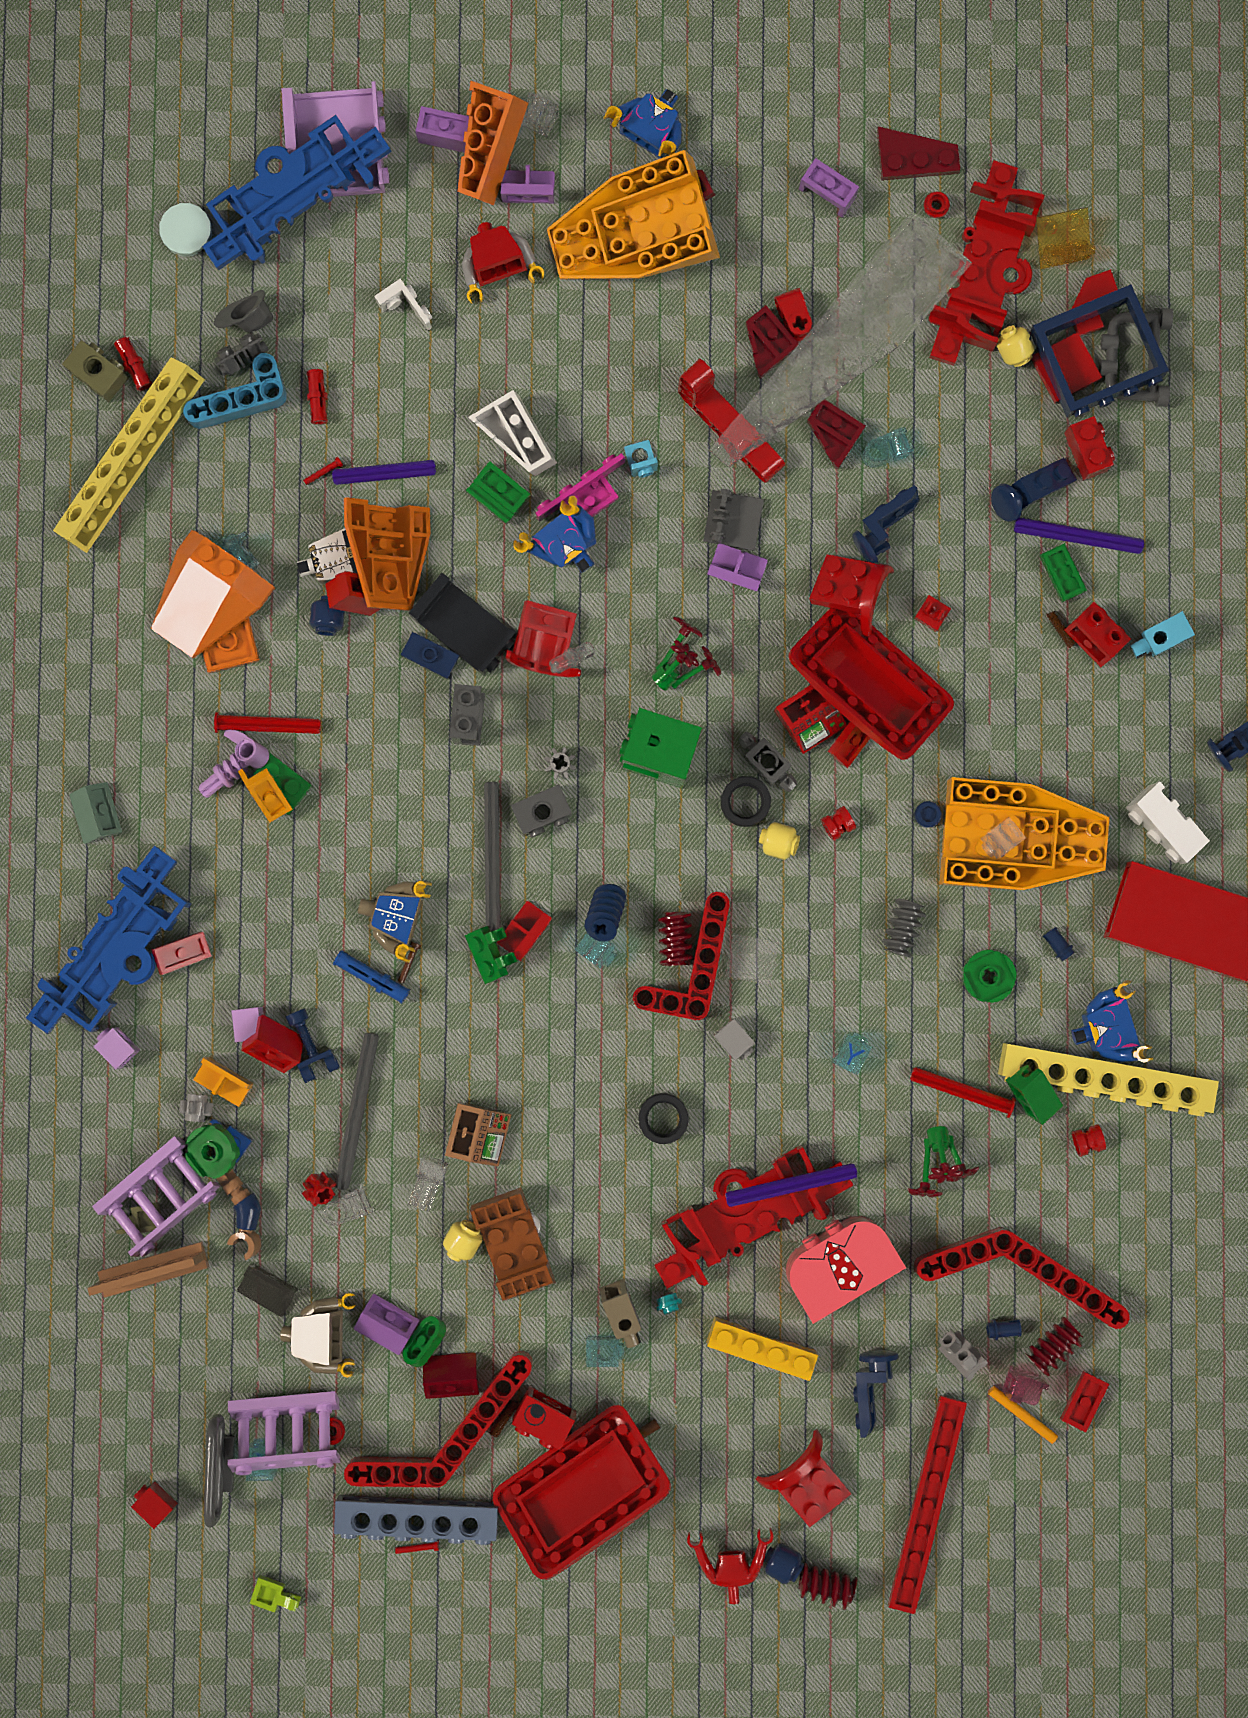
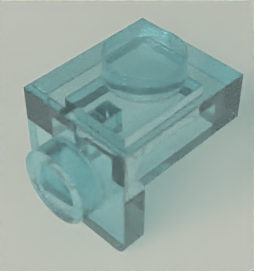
[223,531,260,571]

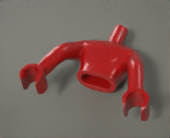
[687,1528,773,1604]

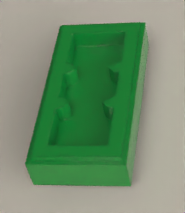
[1039,543,1087,603]

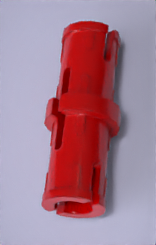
[114,337,153,391]
[307,369,328,425]

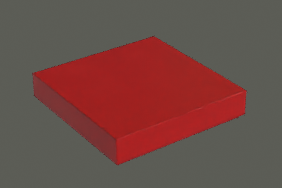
[1031,332,1102,404]

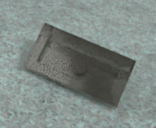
[237,1263,299,1317]

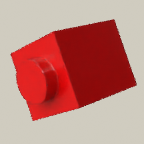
[131,1482,178,1529]

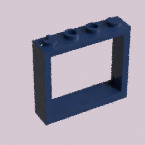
[1030,284,1169,418]

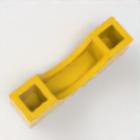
[706,1316,818,1381]

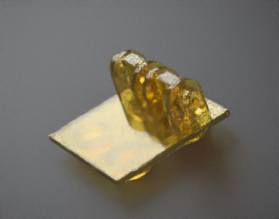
[1036,207,1095,269]

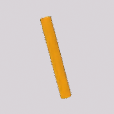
[988,1386,1058,1444]

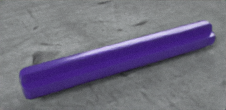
[332,460,436,485]

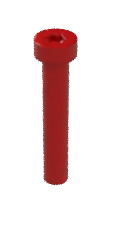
[303,457,344,485]
[395,1540,439,1554]

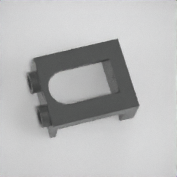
[449,684,485,746]

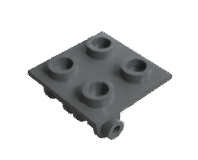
[214,332,269,376]
[703,489,764,551]

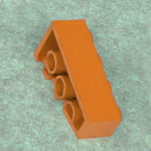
[457,80,528,205]

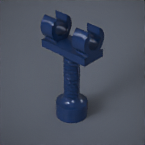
[285,1008,340,1083]

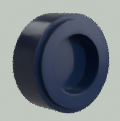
[914,801,942,828]

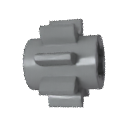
[544,747,576,780]
[179,1094,213,1122]

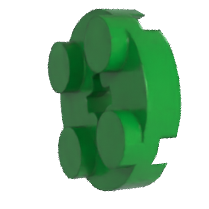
[962,950,1017,1003]
[185,1123,240,1179]

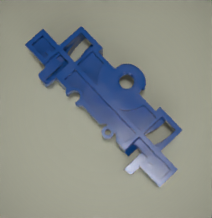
[202,115,392,270]
[26,846,192,1034]

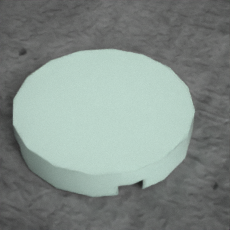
[159,203,212,256]

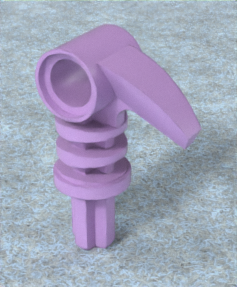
[199,730,269,798]

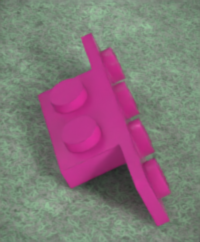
[536,453,625,522]

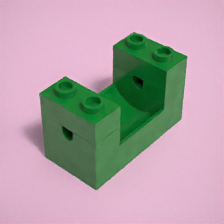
[619,708,702,789]

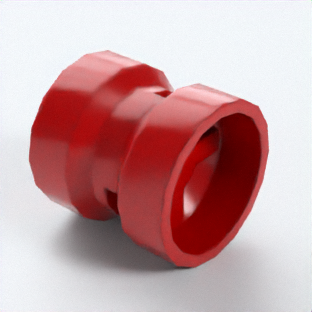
[820,806,857,842]
[1072,1124,1106,1157]

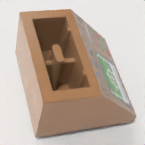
[445,1102,512,1166]

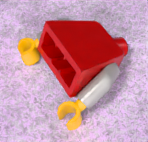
[462,222,544,304]

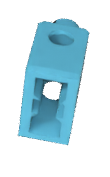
[1130,611,1195,659]

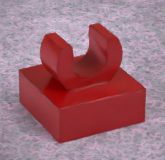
[914,595,951,632]

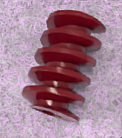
[658,912,693,966]
[1025,1316,1083,1377]
[798,1562,857,1610]

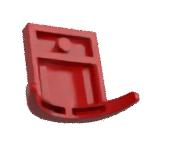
[809,554,894,636]
[506,600,582,678]
[756,1429,851,1528]

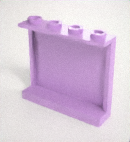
[281,81,389,198]

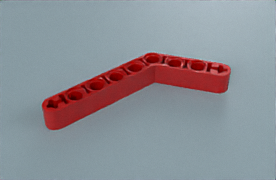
[913,1227,1129,1329]
[344,1351,533,1487]

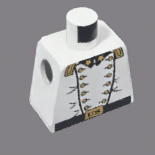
[297,529,358,585]

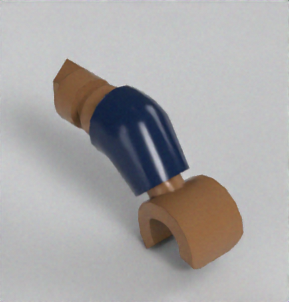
[216,1170,261,1261]

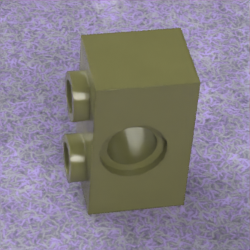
[62,340,128,403]

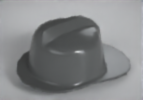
[214,290,273,333]

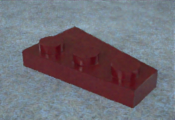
[877,126,960,181]

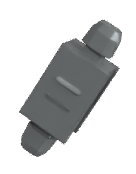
[738,732,797,792]

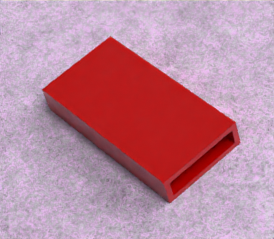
[1103,861,1248,984]

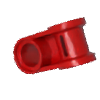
[774,288,812,343]

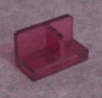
[1002,1366,1050,1405]

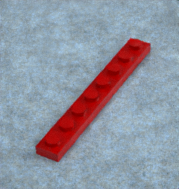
[888,1395,967,1614]

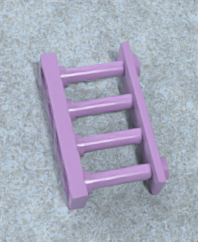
[92,1136,221,1257]
[228,1391,340,1475]

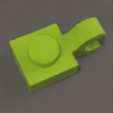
[249,1575,301,1613]

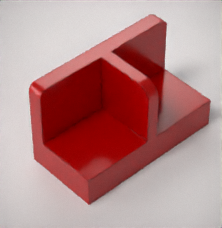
[497,901,553,961]
[241,1014,303,1073]

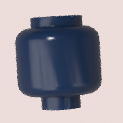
[309,595,345,636]
[764,1543,804,1585]

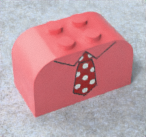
[786,1216,906,1324]

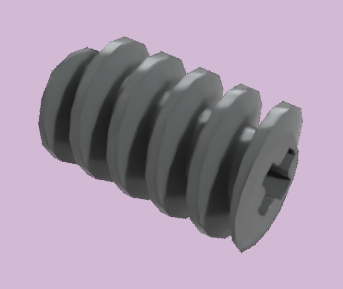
[882,898,926,958]

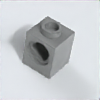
[713,1019,755,1060]

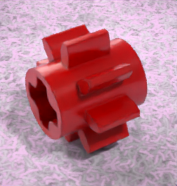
[302,1171,336,1207]

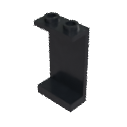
[409,573,517,676]

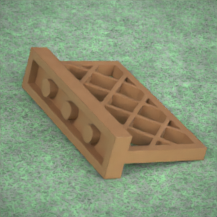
[87,1241,209,1298]

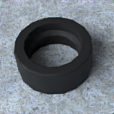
[721,776,771,827]
[638,1093,689,1144]

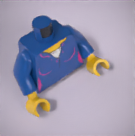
[603,89,682,159]
[513,496,596,573]
[1071,980,1154,1062]

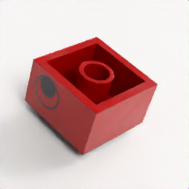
[512,1386,576,1450]

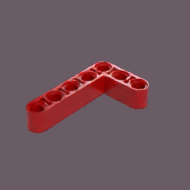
[678,358,785,483]
[633,892,730,1020]

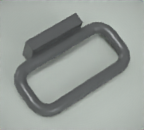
[204,1414,235,1528]

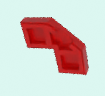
[1071,269,1118,337]

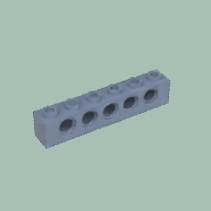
[334,1495,499,1545]

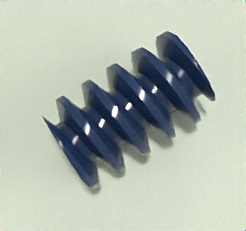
[584,884,626,942]

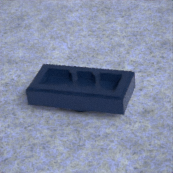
[401,632,460,680]

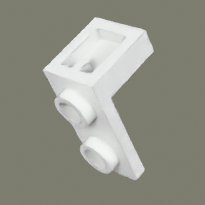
[374,279,432,331]

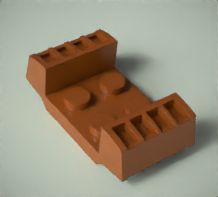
[470,1187,556,1301]

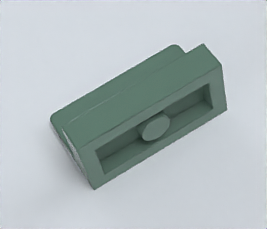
[69,782,122,844]

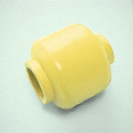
[996,325,1035,367]
[759,822,800,860]
[443,1220,482,1262]

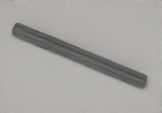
[484,781,500,931]
[335,1032,379,1190]

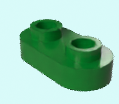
[403,1316,446,1367]

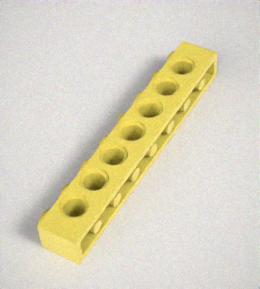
[53,357,205,553]
[998,1043,1219,1117]

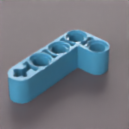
[183,353,287,429]

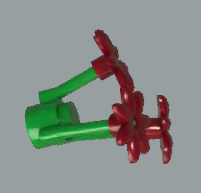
[652,617,721,691]
[908,1126,979,1198]

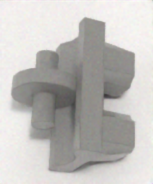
[938,1330,988,1381]

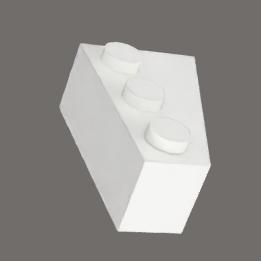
[468,390,557,476]
[1125,781,1209,864]

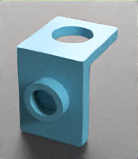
[624,440,658,478]

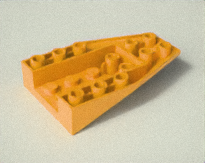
[547,150,720,280]
[939,777,1109,890]

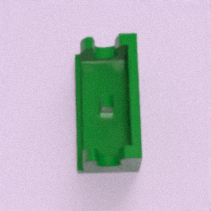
[1005,1065,1063,1125]

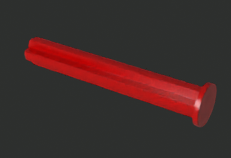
[214,712,321,734]
[910,1067,1016,1118]

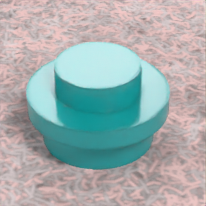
[656,1293,682,1315]

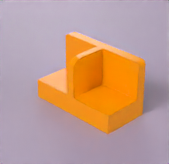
[238,768,292,823]
[193,1057,254,1107]

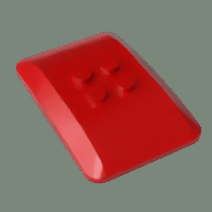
[788,608,954,760]
[493,1405,671,1580]

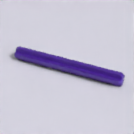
[1014,517,1144,554]
[725,1163,857,1207]

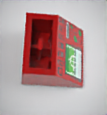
[774,685,847,755]

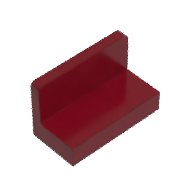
[423,1352,479,1399]

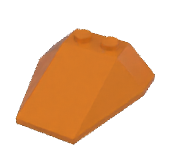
[344,497,431,611]
[151,530,275,658]

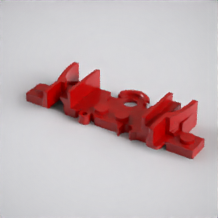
[928,160,1045,366]
[654,1145,853,1289]

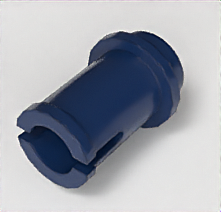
[1042,927,1075,961]
[986,1319,1022,1341]

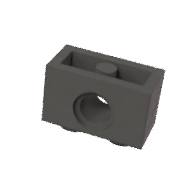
[511,784,572,838]

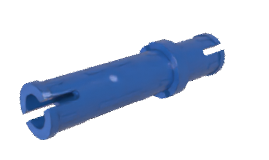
[333,950,410,1004]

